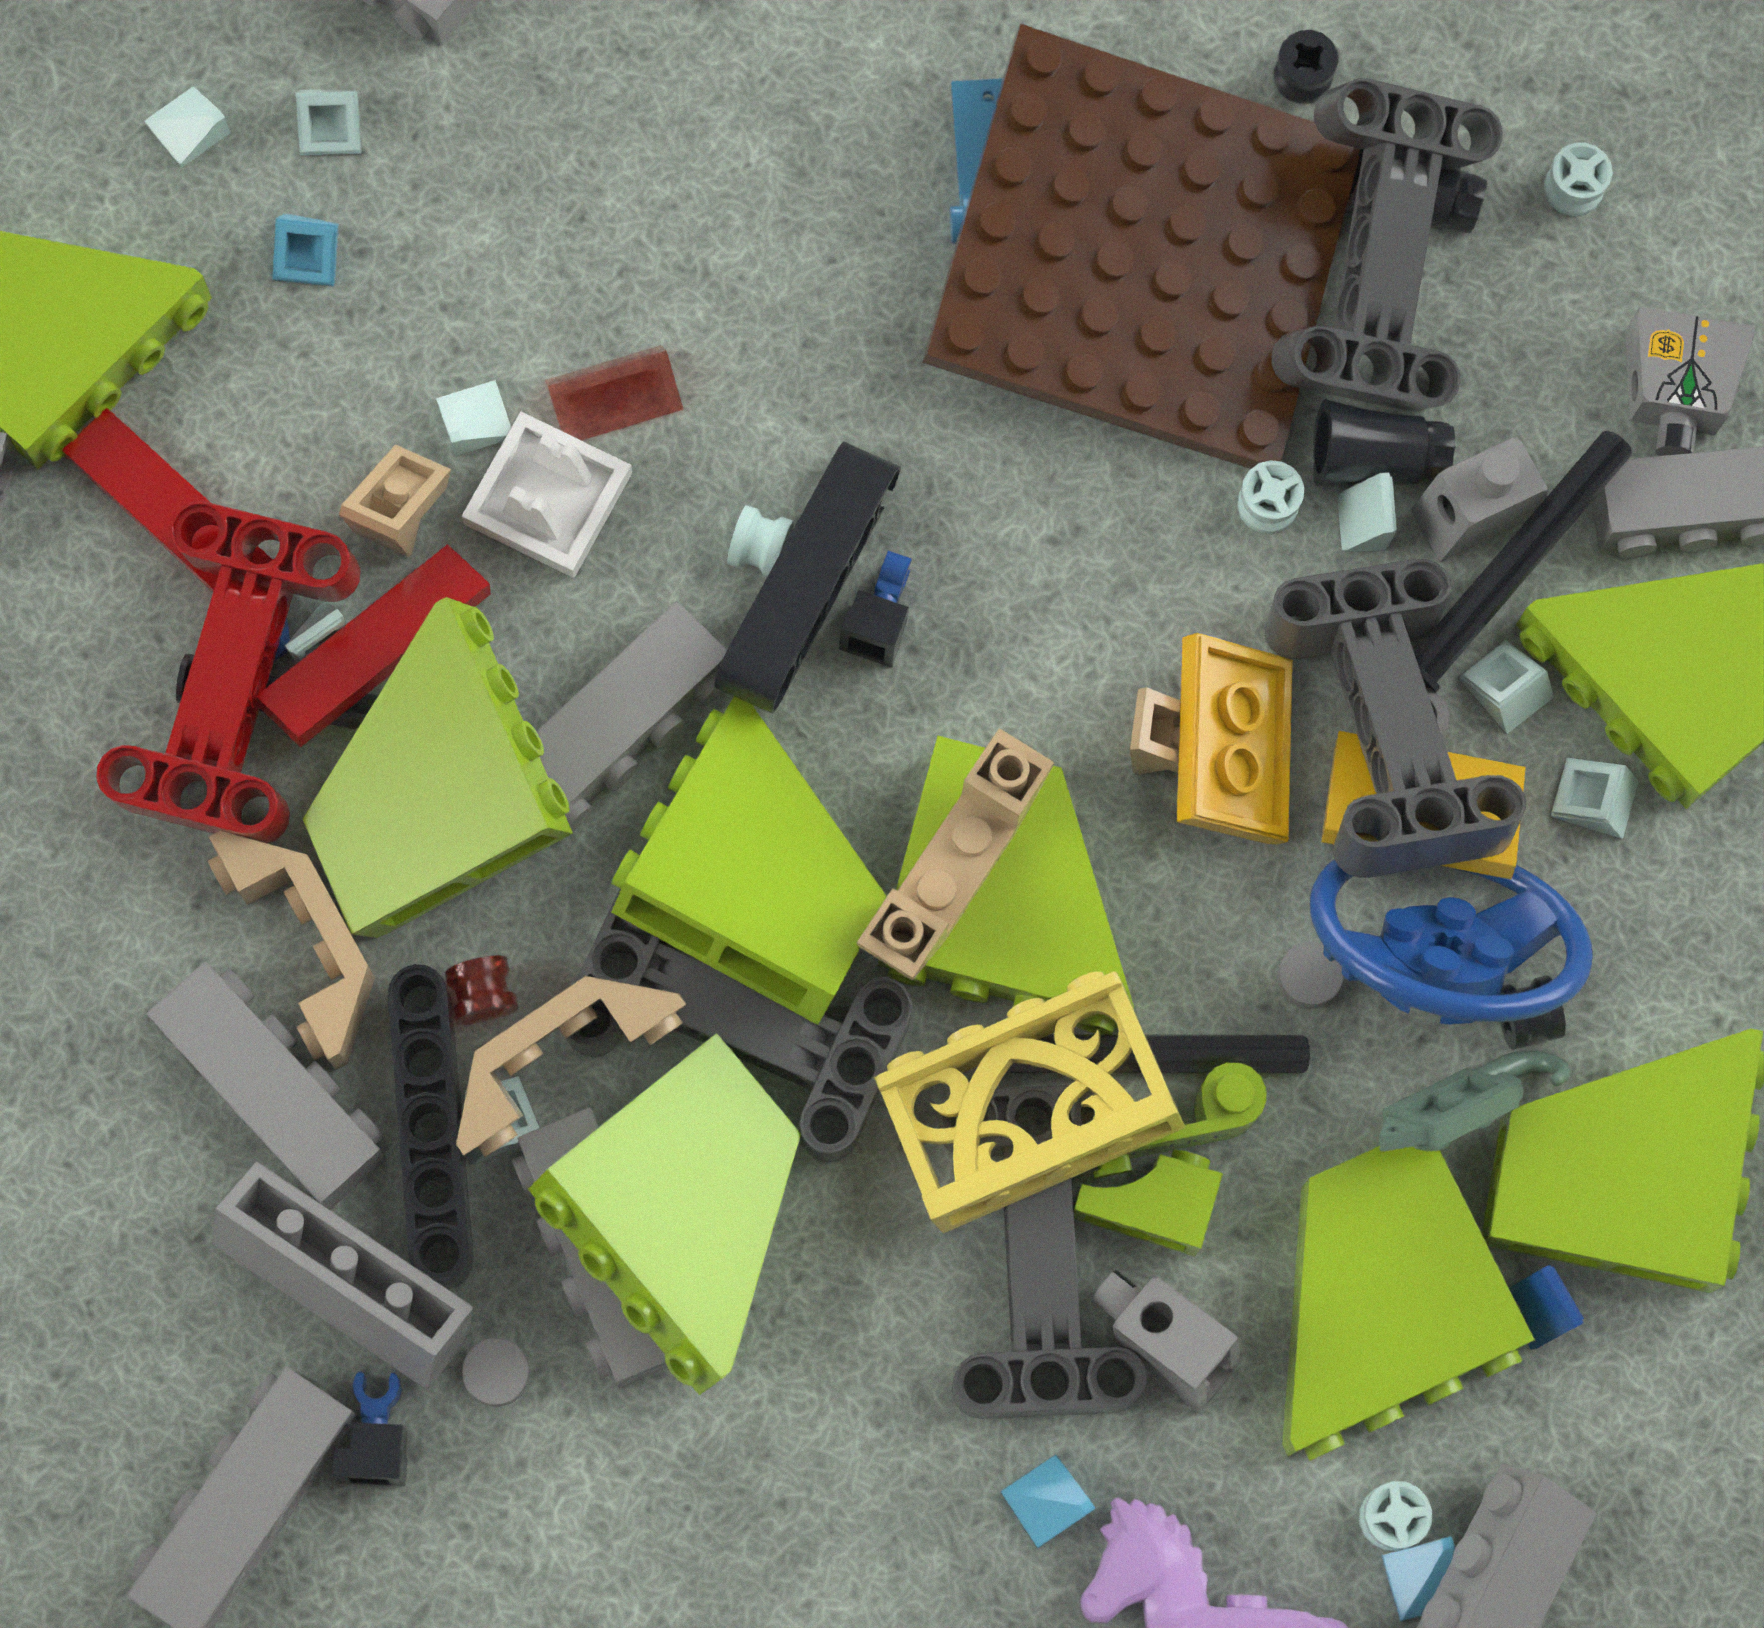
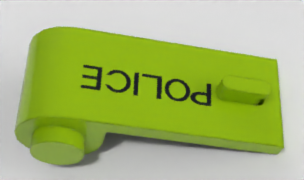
[1093,1063,1267,1179]

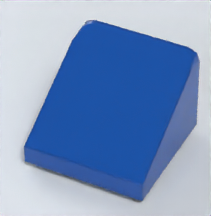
[1509,1264,1584,1350]

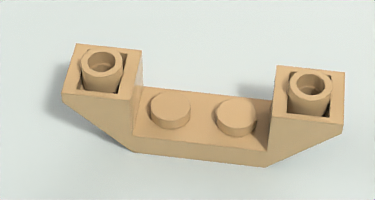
[857,728,1054,980]
[208,831,375,1070]
[456,976,687,1157]

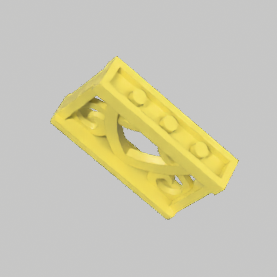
[874,971,1186,1234]

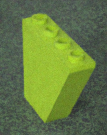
[0,231,212,470]
[1516,563,1764,809]
[303,597,573,938]
[611,697,887,1025]
[877,735,1134,1035]
[1481,1028,1764,1293]
[528,1033,801,1396]
[1282,1146,1534,1461]

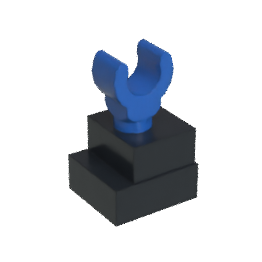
[839,551,912,668]
[332,1371,408,1486]

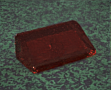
[544,345,683,440]

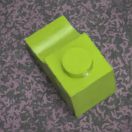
[1073,1150,1223,1257]

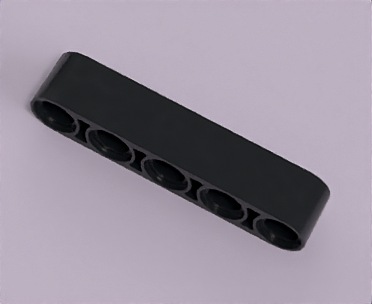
[714,441,901,714]
[388,964,474,1289]

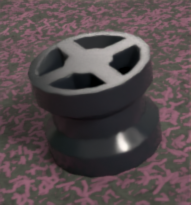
[1273,30,1339,104]
[1499,975,1566,1050]

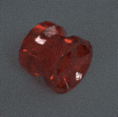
[444,955,519,1025]

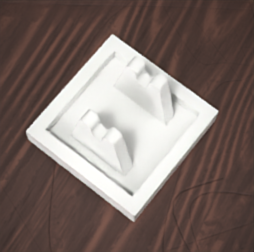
[461,411,632,578]

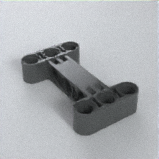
[1272,78,1503,410]
[1265,559,1527,878]
[566,889,912,1163]
[938,1085,1147,1419]

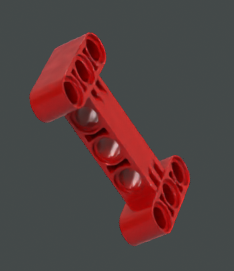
[96,501,361,844]

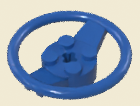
[1310,859,1593,1025]

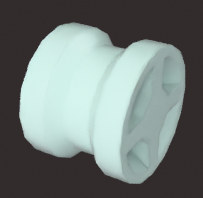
[1543,142,1613,216]
[1237,460,1304,534]
[727,505,795,577]
[1359,1481,1432,1551]

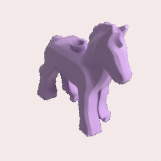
[1080,1498,1348,1628]

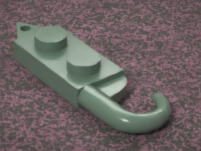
[1379,1051,1571,1151]

